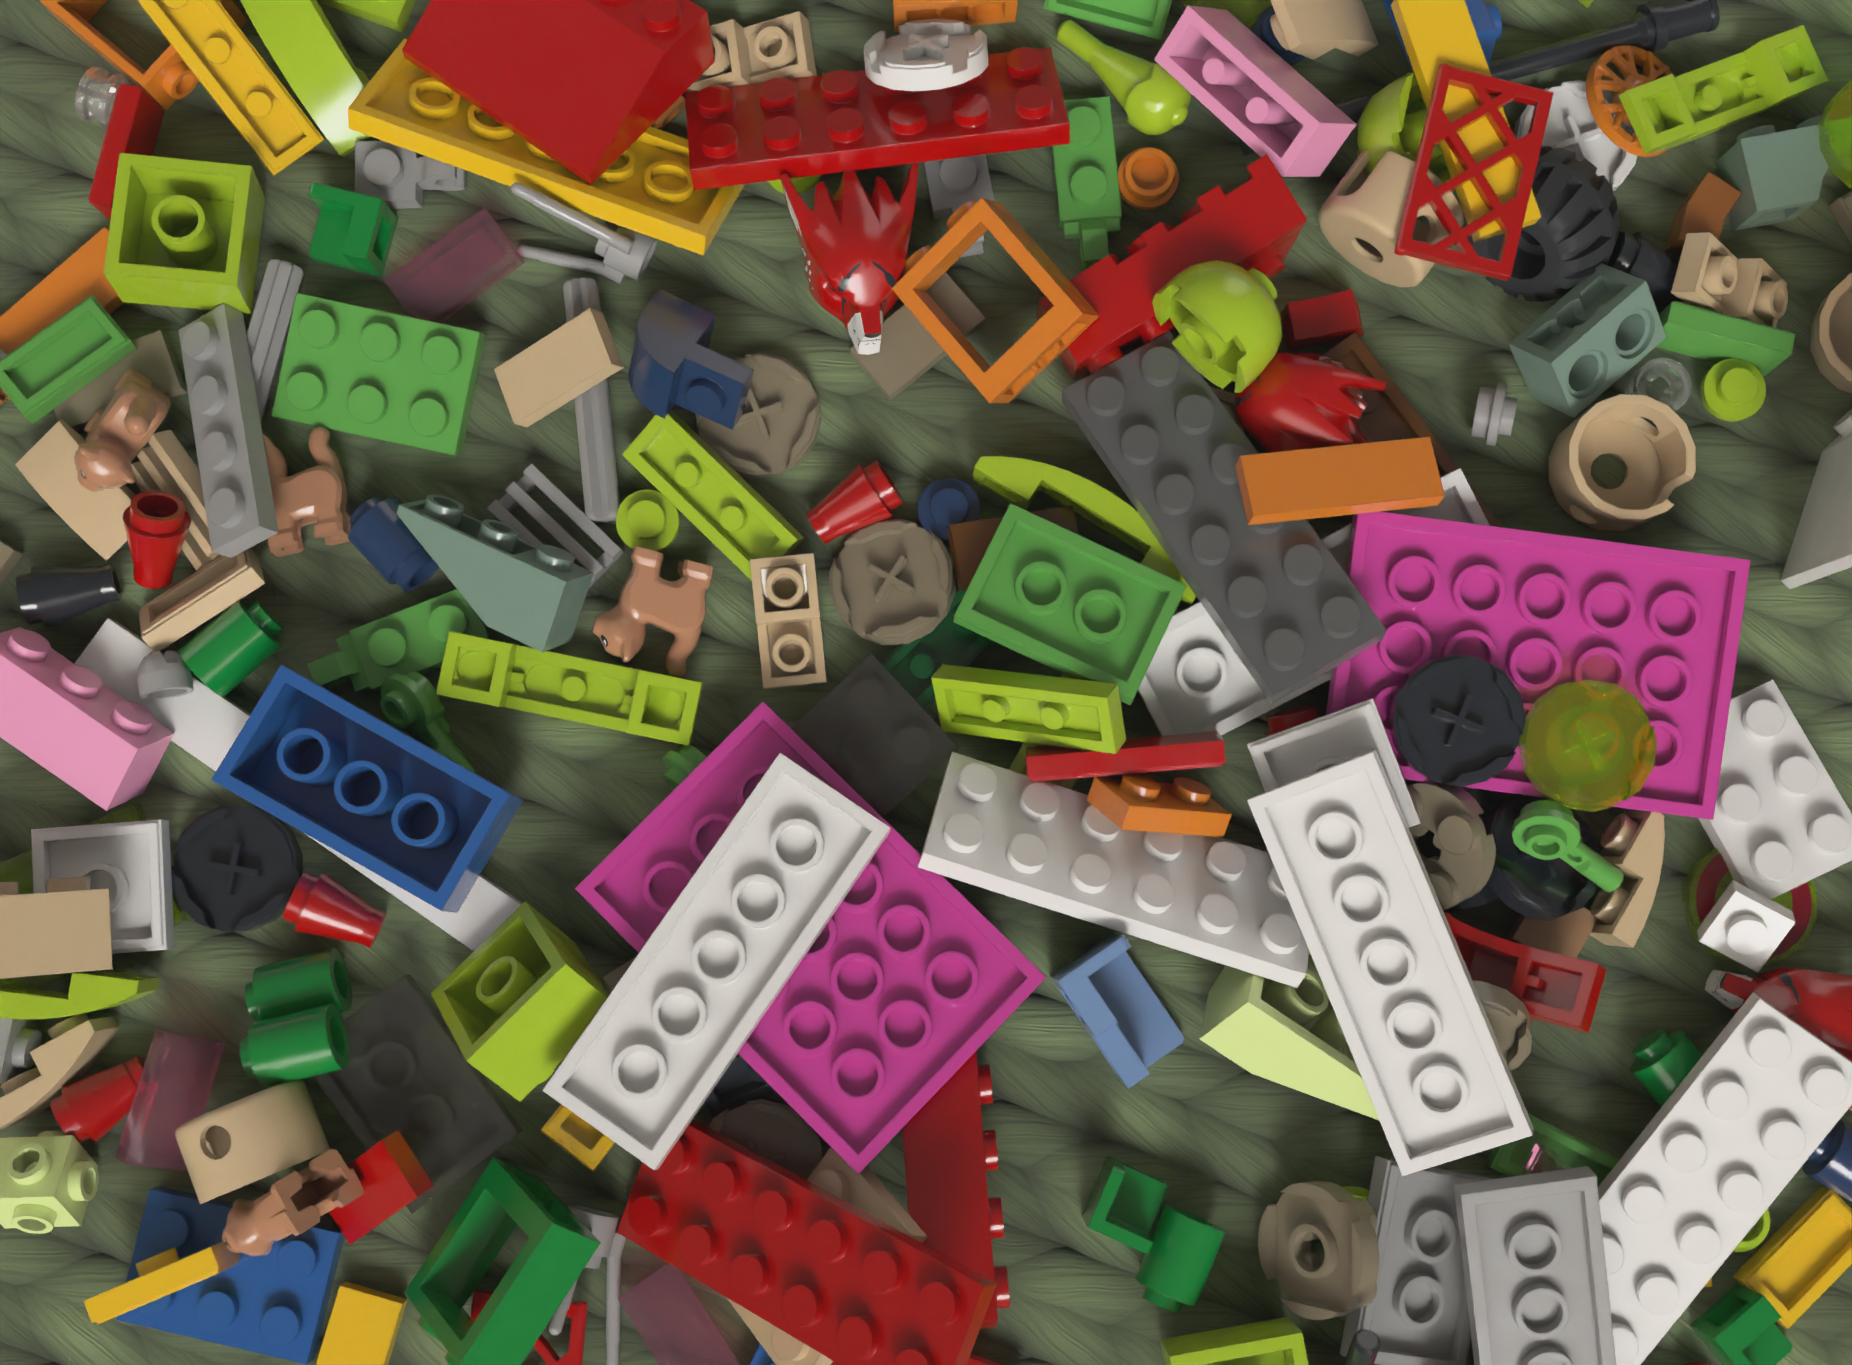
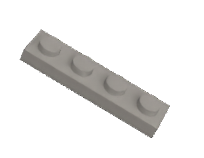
[178,303,279,558]

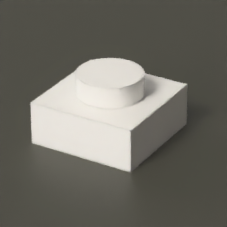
[1697,880,1795,972]

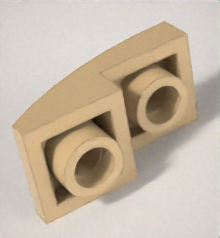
[1270,0,1379,60]
[685,11,817,92]
[1671,232,1788,327]
[15,419,136,561]
[750,553,827,689]
[1590,810,1665,948]
[0,1013,119,1129]

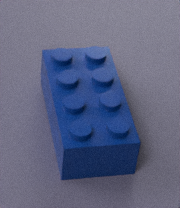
[211,665,524,913]

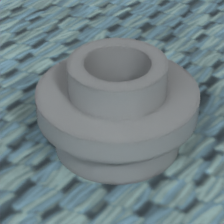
[1471,383,1518,446]

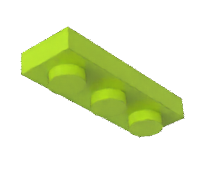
[622,409,804,581]
[931,664,1126,754]

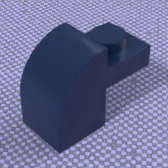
[628,289,754,430]

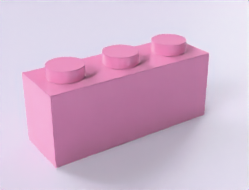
[1154,5,1356,177]
[0,627,174,811]

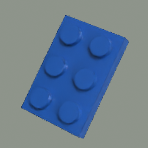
[116,1186,345,1364]

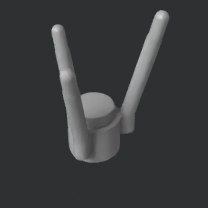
[511,182,658,284]
[549,1205,626,1365]

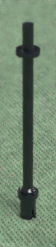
[1239,0,1720,155]

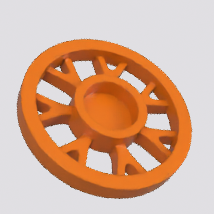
[1586,45,1675,157]

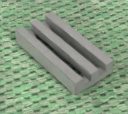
[487,463,624,588]

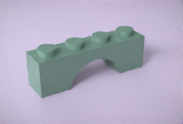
[1716,114,1852,231]

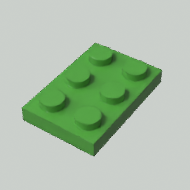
[272,293,486,457]
[954,503,1187,705]

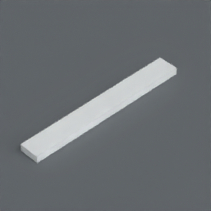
[75,618,523,951]

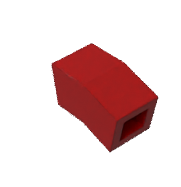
[1281,289,1364,351]

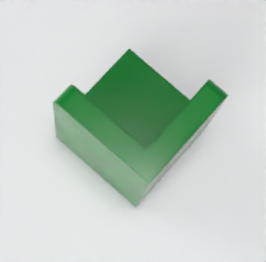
[308,182,398,277]
[1081,1156,1169,1254]
[1690,1284,1792,1365]

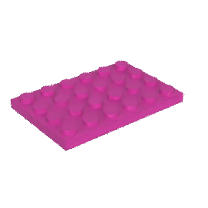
[1326,512,1751,820]
[575,702,1046,1174]

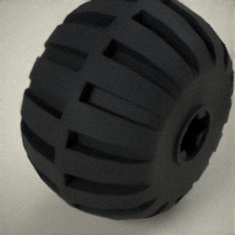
[1461,146,1620,302]

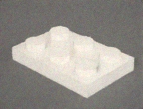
[1698,680,1852,899]

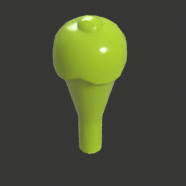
[1056,20,1191,135]

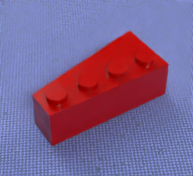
[1036,154,1307,380]
[902,1052,1010,1329]

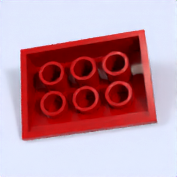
[402,0,715,185]

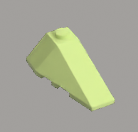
[1199,951,1379,1120]

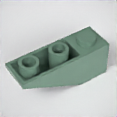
[396,494,594,652]

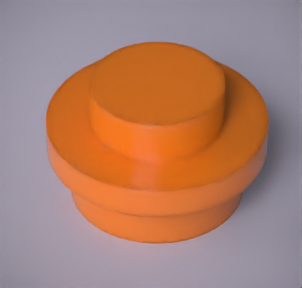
[1118,147,1179,210]

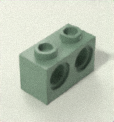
[1509,263,1667,418]

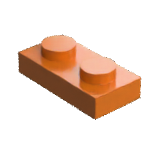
[1087,773,1232,837]

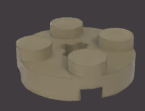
[1406,781,1496,911]
[1258,1181,1380,1320]

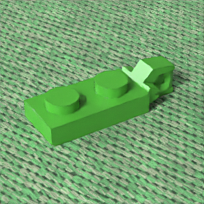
[1050,96,1122,272]
[307,589,492,693]

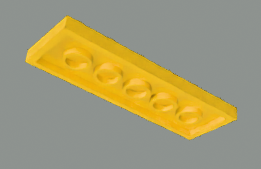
[348,38,745,256]

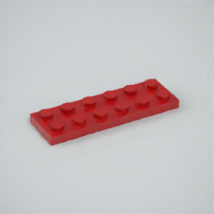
[685,47,1070,190]
[617,1119,997,1365]

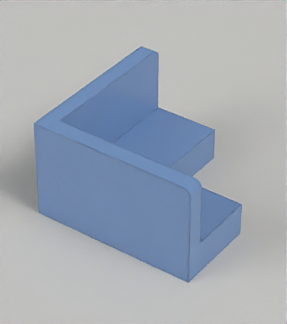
[1050,933,1184,1089]

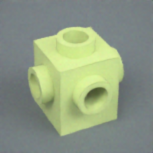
[0,1131,99,1234]

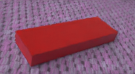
[1026,731,1226,782]

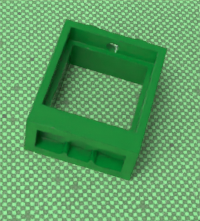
[404,1158,601,1365]

